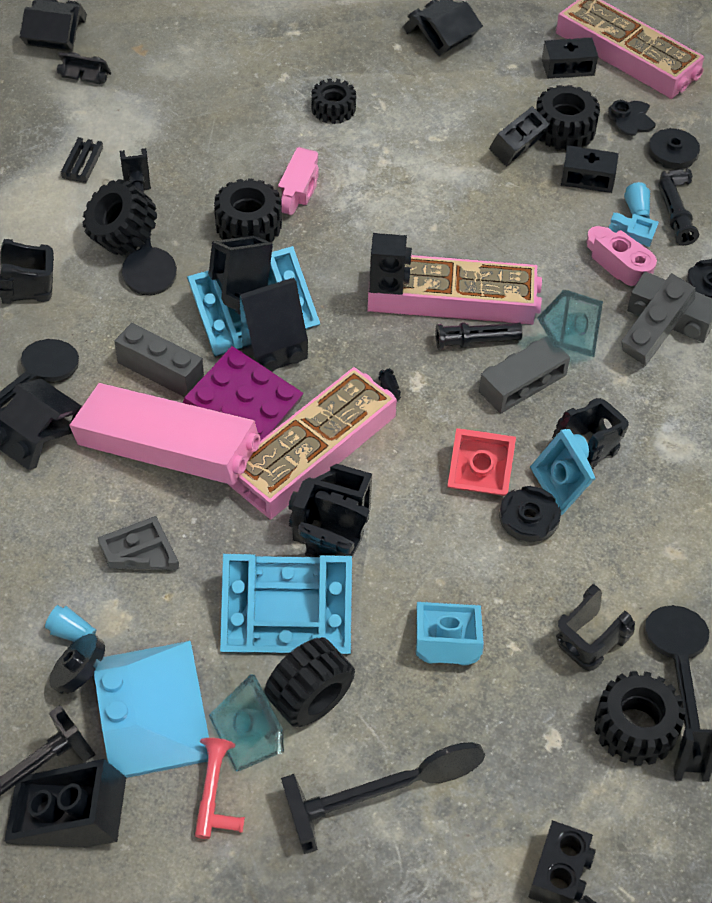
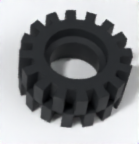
[311,78,356,124]

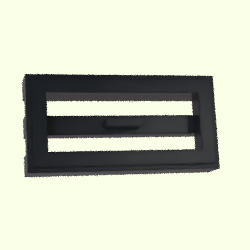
[61,137,103,183]

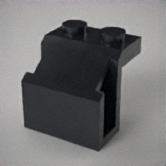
[19,0,87,52]
[402,0,483,56]
[208,236,273,315]
[0,379,82,470]
[288,464,372,544]

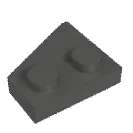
[98,516,179,570]

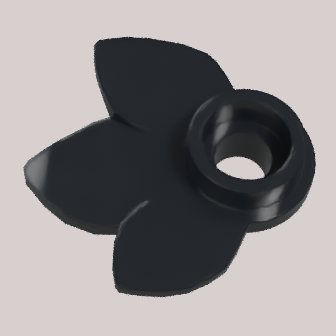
[608,100,656,136]

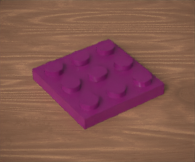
[183,346,304,441]

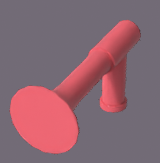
[195,738,245,839]

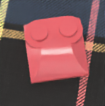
[447,428,516,496]

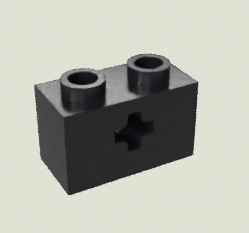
[542,38,598,79]
[561,145,619,193]

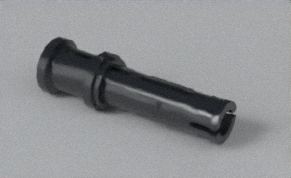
[658,177,699,246]
[435,322,523,349]

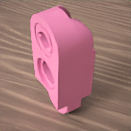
[278,147,319,215]
[586,226,657,286]

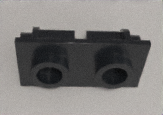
[57,52,111,84]

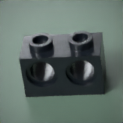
[489,106,550,167]
[369,233,412,295]
[528,820,596,903]

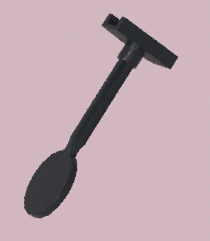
[119,148,177,295]
[0,339,79,408]
[644,605,712,781]
[0,705,96,796]
[281,742,485,855]

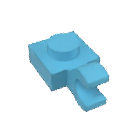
[609,213,659,247]

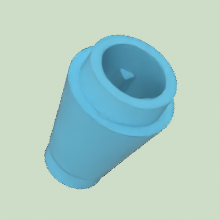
[624,182,650,219]
[45,605,96,642]

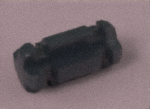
[660,169,693,185]
[378,368,401,401]

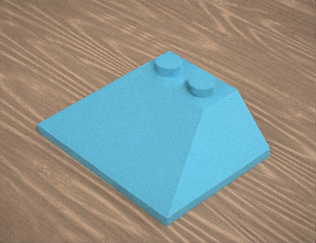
[187,246,320,357]
[220,554,352,654]
[93,641,209,778]

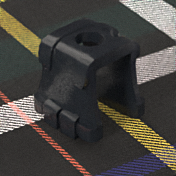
[0,239,54,304]
[552,398,629,471]
[298,491,369,558]
[556,584,635,671]

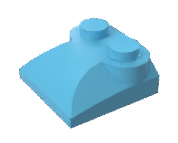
[530,429,595,515]
[415,602,484,665]

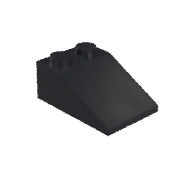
[239,277,308,372]
[4,759,127,847]

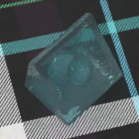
[537,290,603,357]
[209,674,284,771]

